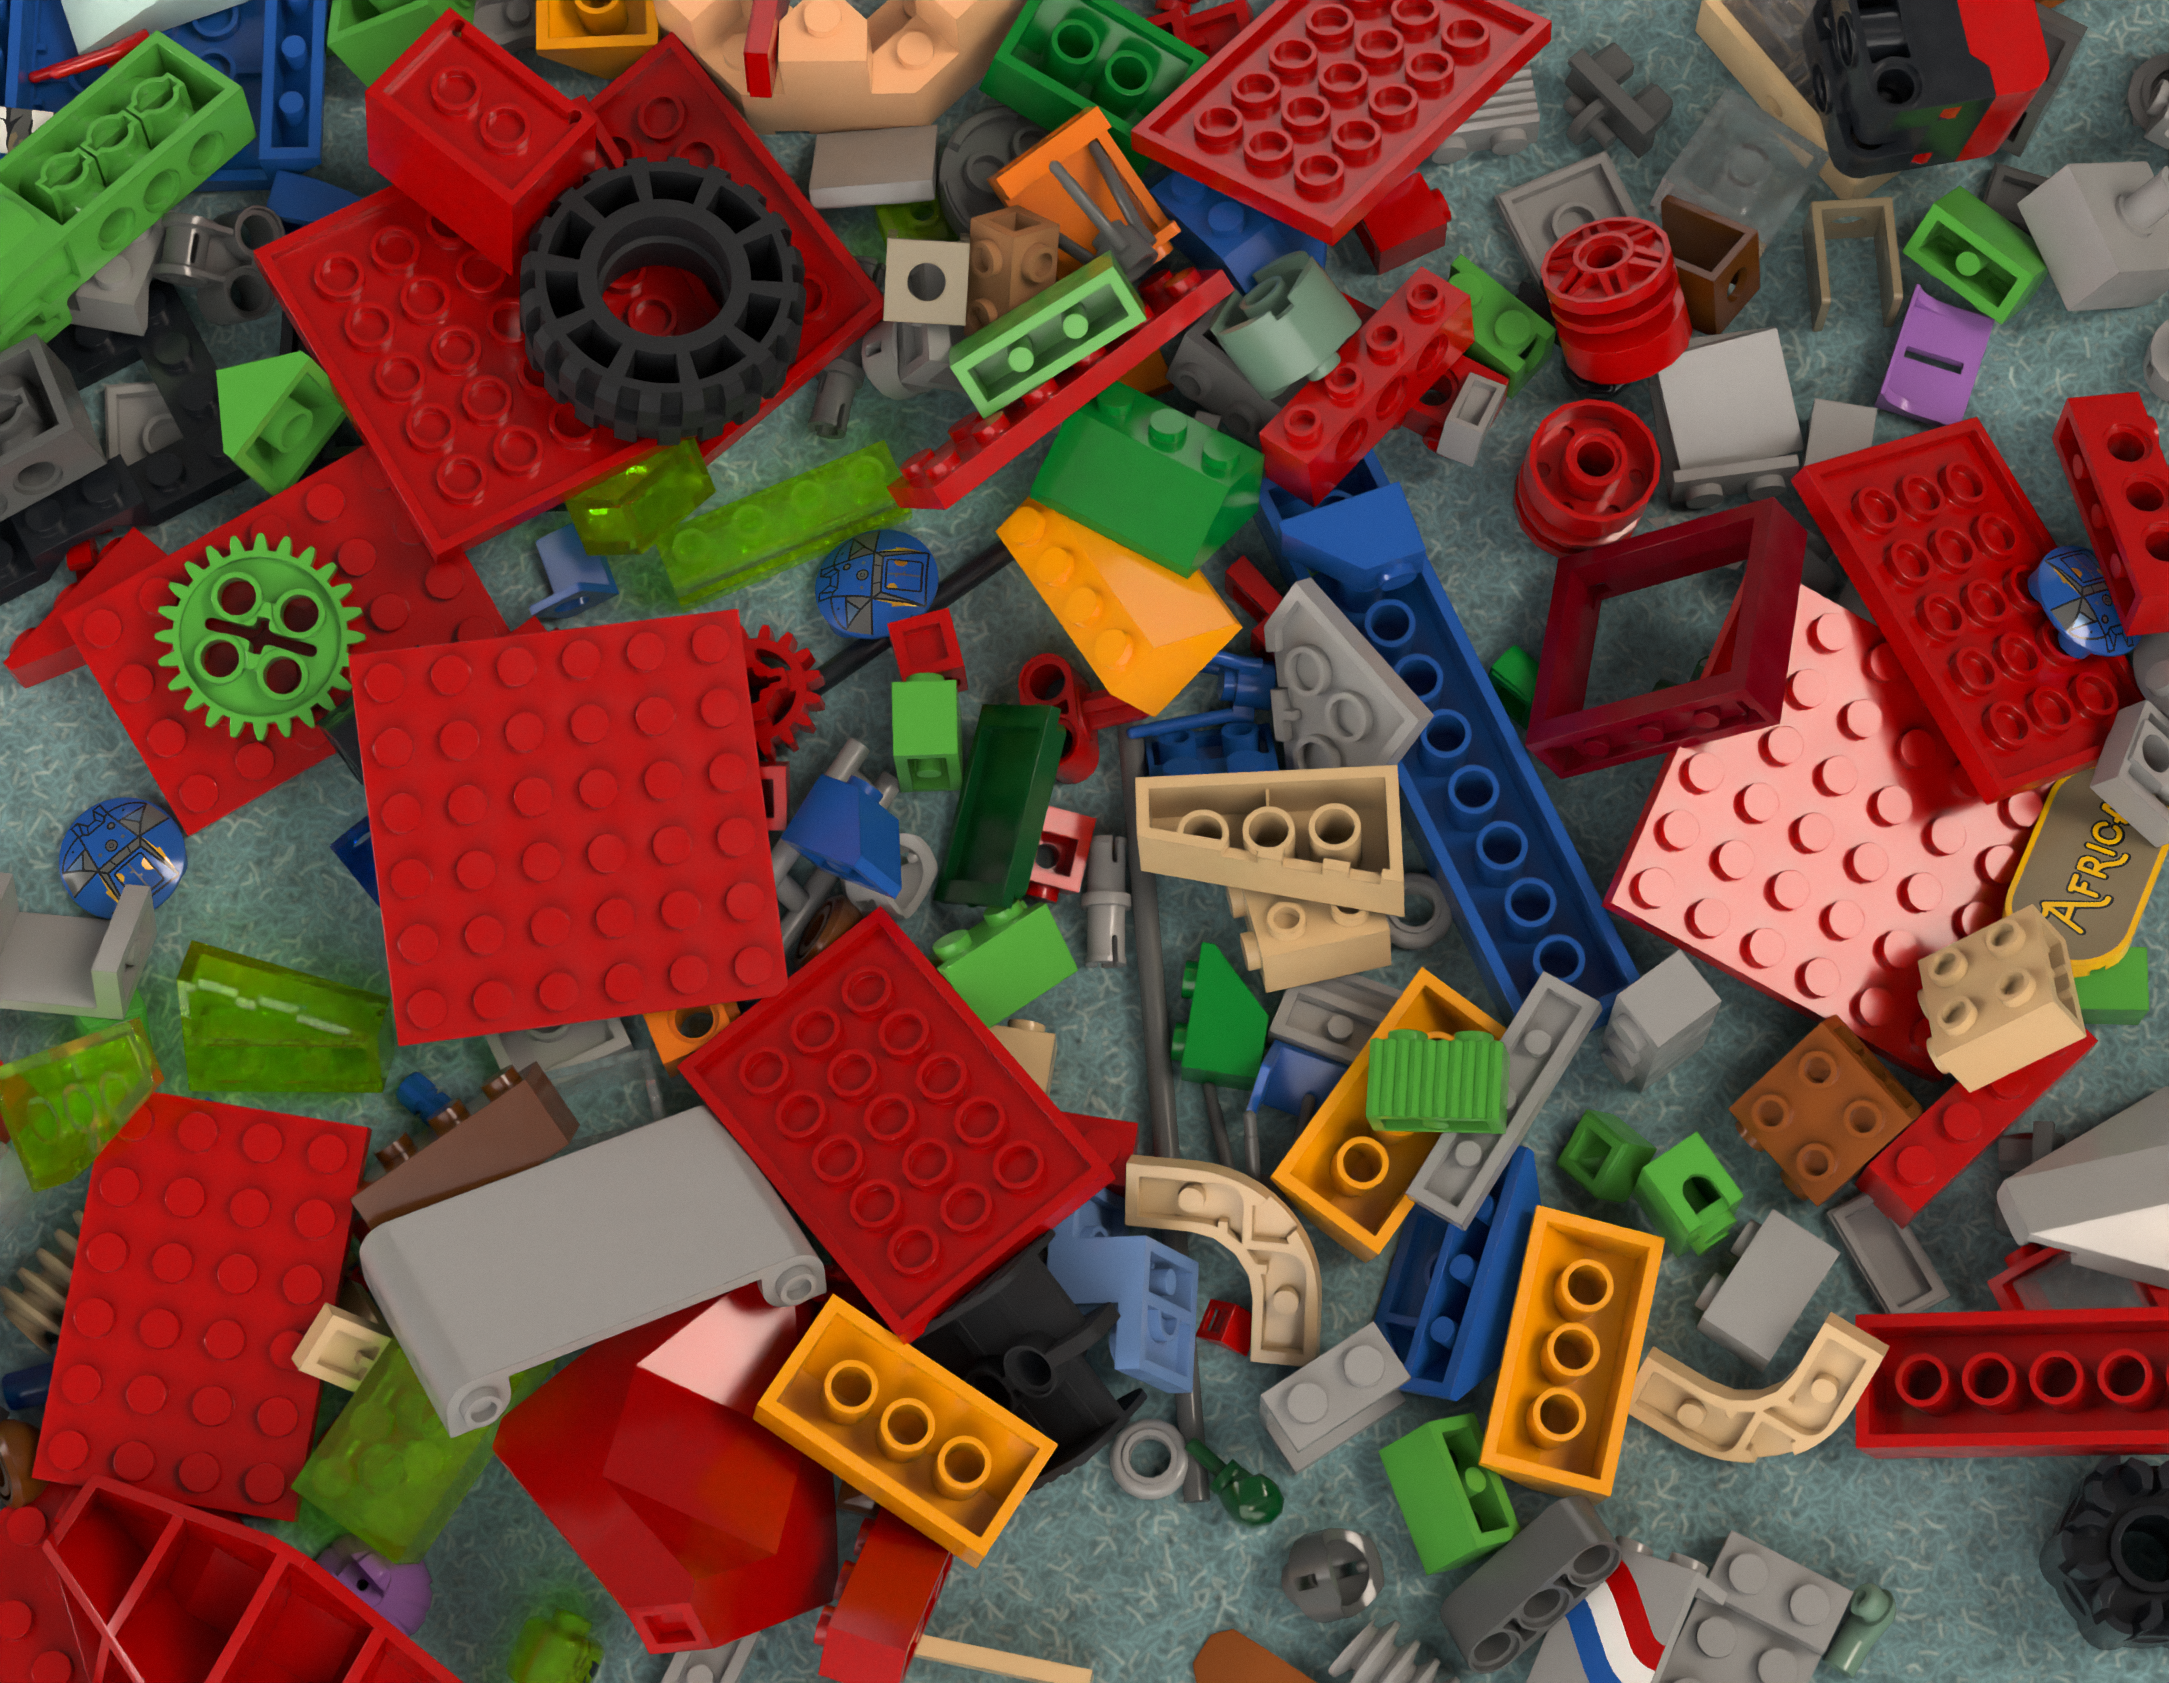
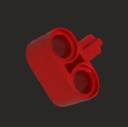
[1018,653,1149,784]

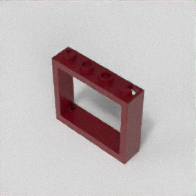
[1525,496,1808,779]

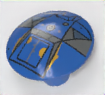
[815,529,939,639]
[2028,546,2143,659]
[59,797,188,920]

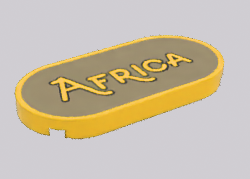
[2002,766,2169,978]

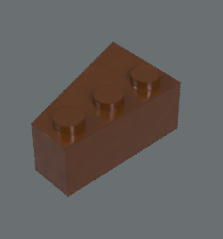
[350,1061,580,1230]

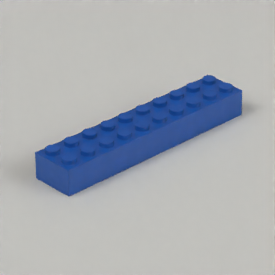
[1253,449,1641,1033]

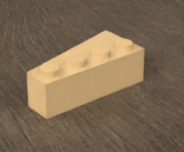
[1135,765,1405,917]

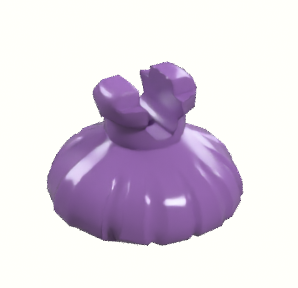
[315,1528,433,1638]

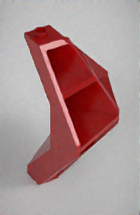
[492,1281,838,1654]
[42,1472,464,1683]

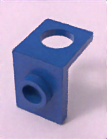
[529,517,619,619]
[1246,1039,1349,1118]

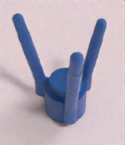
[1126,650,1276,739]

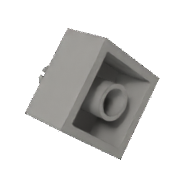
[2017,161,2169,311]

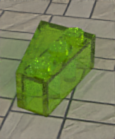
[176,940,395,1093]

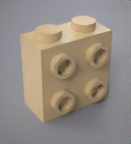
[1225,886,1391,993]
[1917,904,2087,1093]

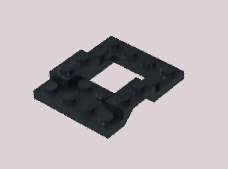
[0,279,250,606]

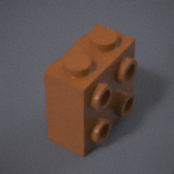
[1728,1014,1925,1207]

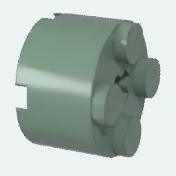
[1209,251,1362,401]

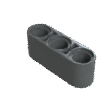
[1440,1495,1622,1674]

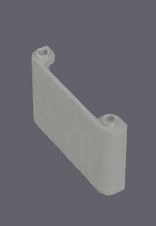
[359,1105,827,1438]

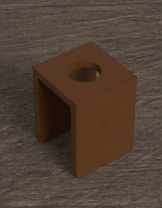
[1661,194,1760,335]

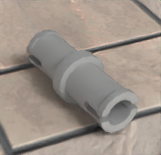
[1081,835,1132,968]

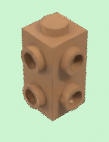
[964,205,1060,337]

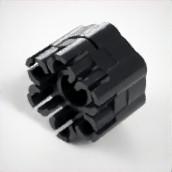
[2039,1454,2169,1650]

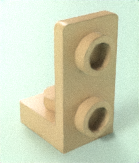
[291,1280,398,1397]

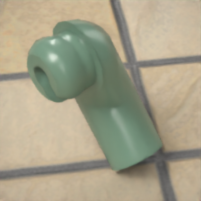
[1824,1583,1896,1679]

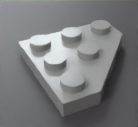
[1264,577,1434,770]

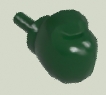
[1184,1436,1284,1529]

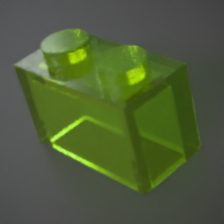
[564,437,717,556]

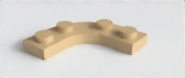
[1125,1155,1322,1367]
[1628,1312,1890,1463]

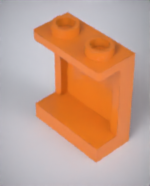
[986,106,1181,282]

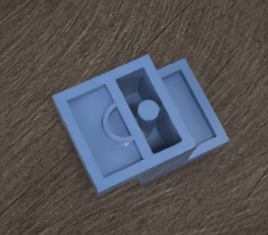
[1043,1187,1199,1393]

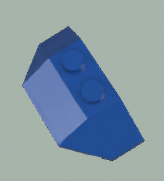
[1142,166,1327,297]
[1374,1146,1541,1401]

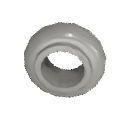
[1385,872,1453,950]
[1109,1418,1188,1500]

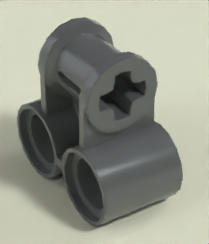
[152,205,285,326]

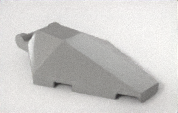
[1997,1086,2169,1289]

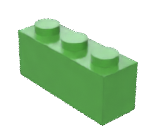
[949,250,1147,419]

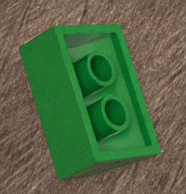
[978,0,1209,178]
[1030,380,1265,579]

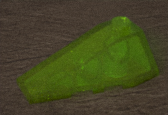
[0,1016,165,1193]

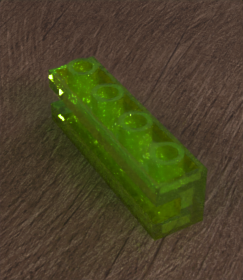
[652,440,913,613]

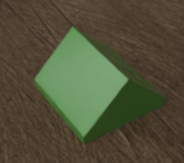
[216,351,347,497]

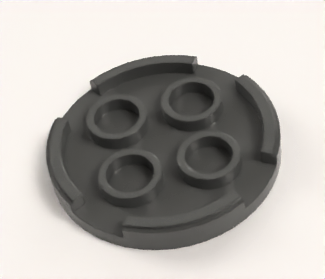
[936,105,1051,238]

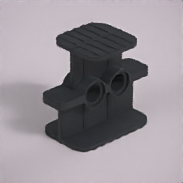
[894,1229,1147,1496]

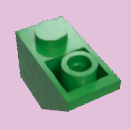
[1171,942,1269,1092]

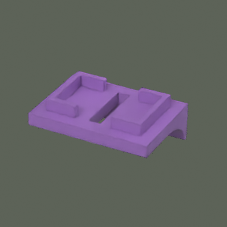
[1874,284,1995,427]

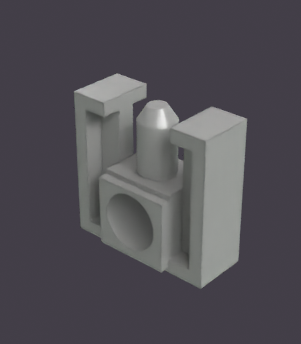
[2090,699,2169,848]

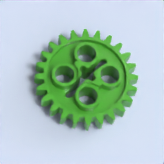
[155,533,367,741]

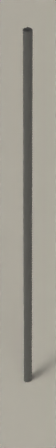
[1117,720,1210,1503]

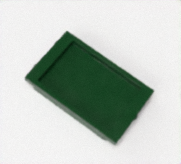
[933,703,1066,909]

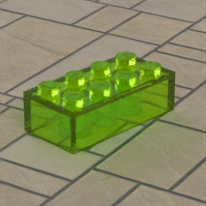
[290,1335,560,1565]

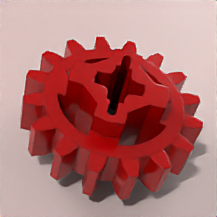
[741,625,826,761]

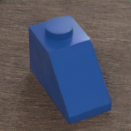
[1277,481,1426,591]
[781,774,902,899]

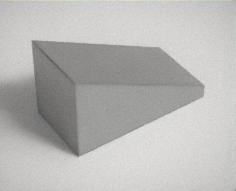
[1436,372,1506,467]

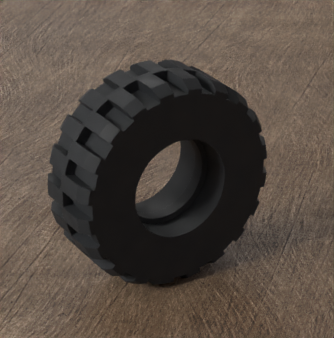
[520,156,807,446]

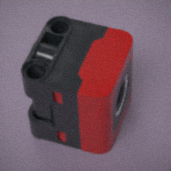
[1802,0,2049,178]

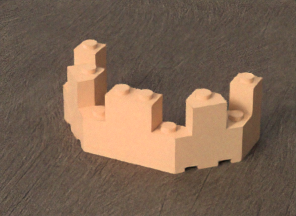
[653,0,1027,135]

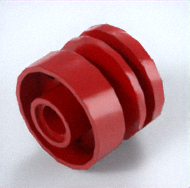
[1540,216,1693,384]
[1513,399,1661,558]

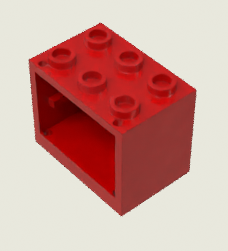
[365,7,597,276]

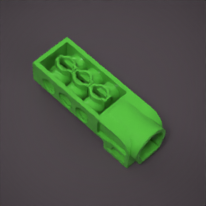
[0,30,257,352]

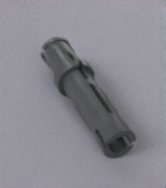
[807,255,886,439]

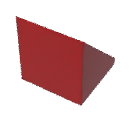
[1196,1299,1252,1357]

